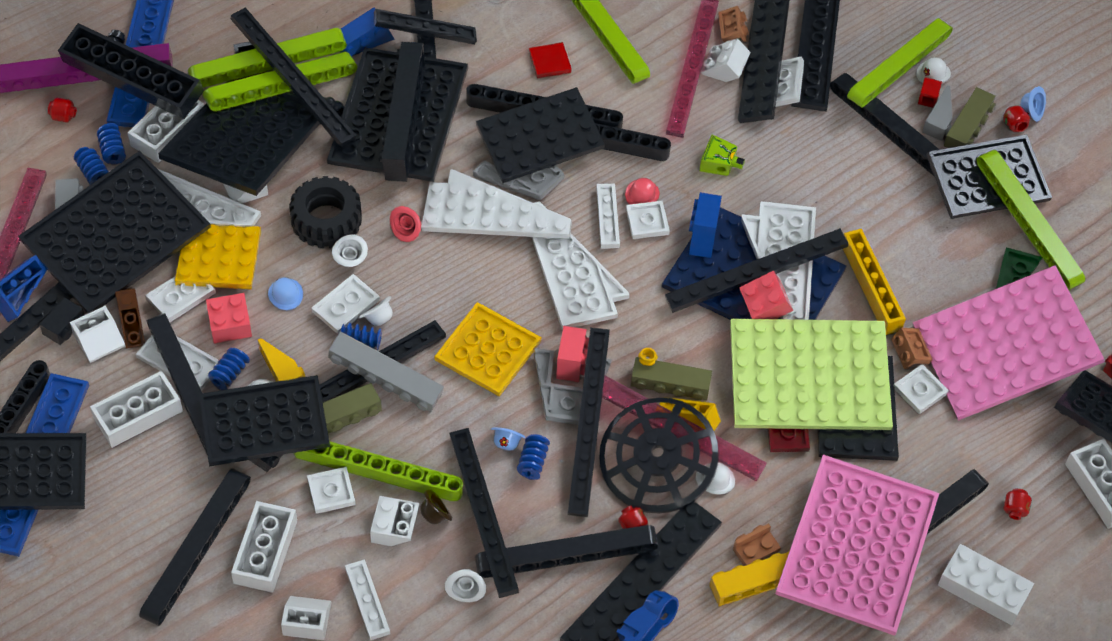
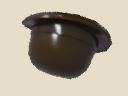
[420,490,453,524]

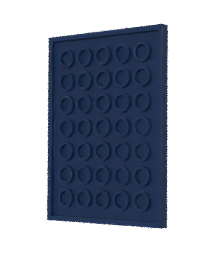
[662,207,847,320]

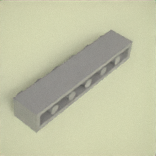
[328,331,444,412]

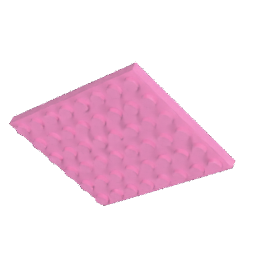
[913,265,1105,420]
[775,455,939,636]

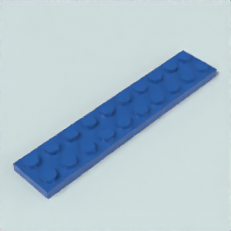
[107,0,174,127]
[0,373,89,557]

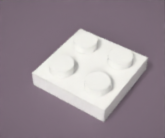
[626,201,670,239]
[893,364,949,414]
[307,467,356,514]

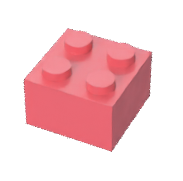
[739,271,794,319]
[206,293,252,344]
[556,326,589,382]

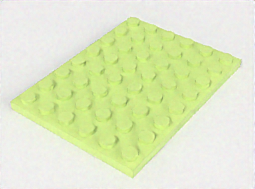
[730,319,893,430]

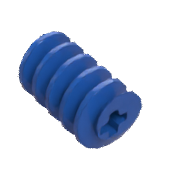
[97,123,126,165]
[73,147,109,185]
[341,322,382,351]
[208,348,250,390]
[517,434,550,480]

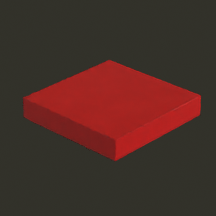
[529,42,572,79]

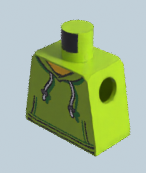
[699,134,745,176]

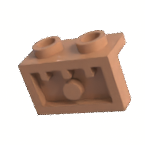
[718,5,749,43]
[891,328,933,369]
[733,523,781,566]

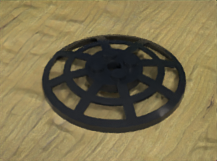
[599,397,719,514]

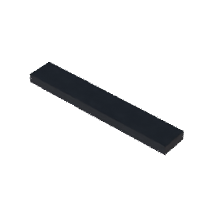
[374,9,477,45]

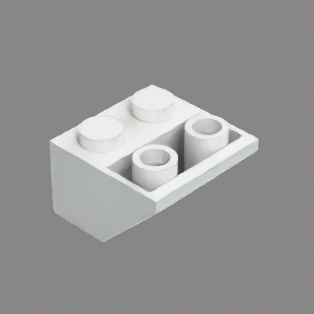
[701,38,750,82]
[70,306,125,363]
[370,496,420,546]
[281,596,332,640]

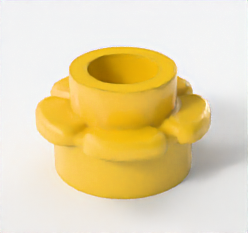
[638,348,658,366]

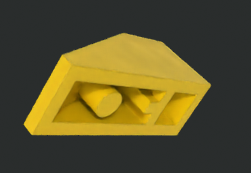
[258,338,305,382]
[655,397,721,432]

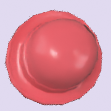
[625,178,660,205]
[390,206,421,242]

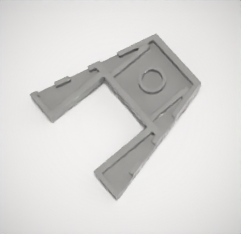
[473,160,564,200]
[534,348,612,425]

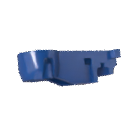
[616,590,679,641]

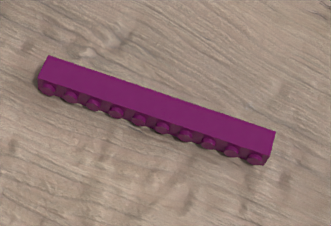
[0,43,173,93]

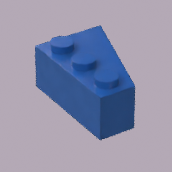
[340,7,395,56]
[689,192,722,258]
[0,255,47,322]

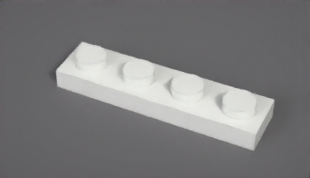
[596,184,620,249]
[345,559,390,641]

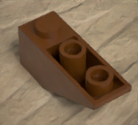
[115,288,145,349]

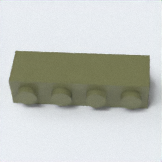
[944,87,996,148]
[631,357,712,400]
[323,383,382,433]

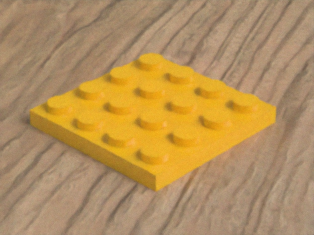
[175,224,261,289]
[434,302,542,397]

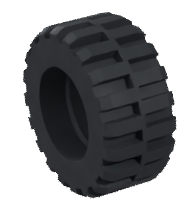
[289,176,362,248]

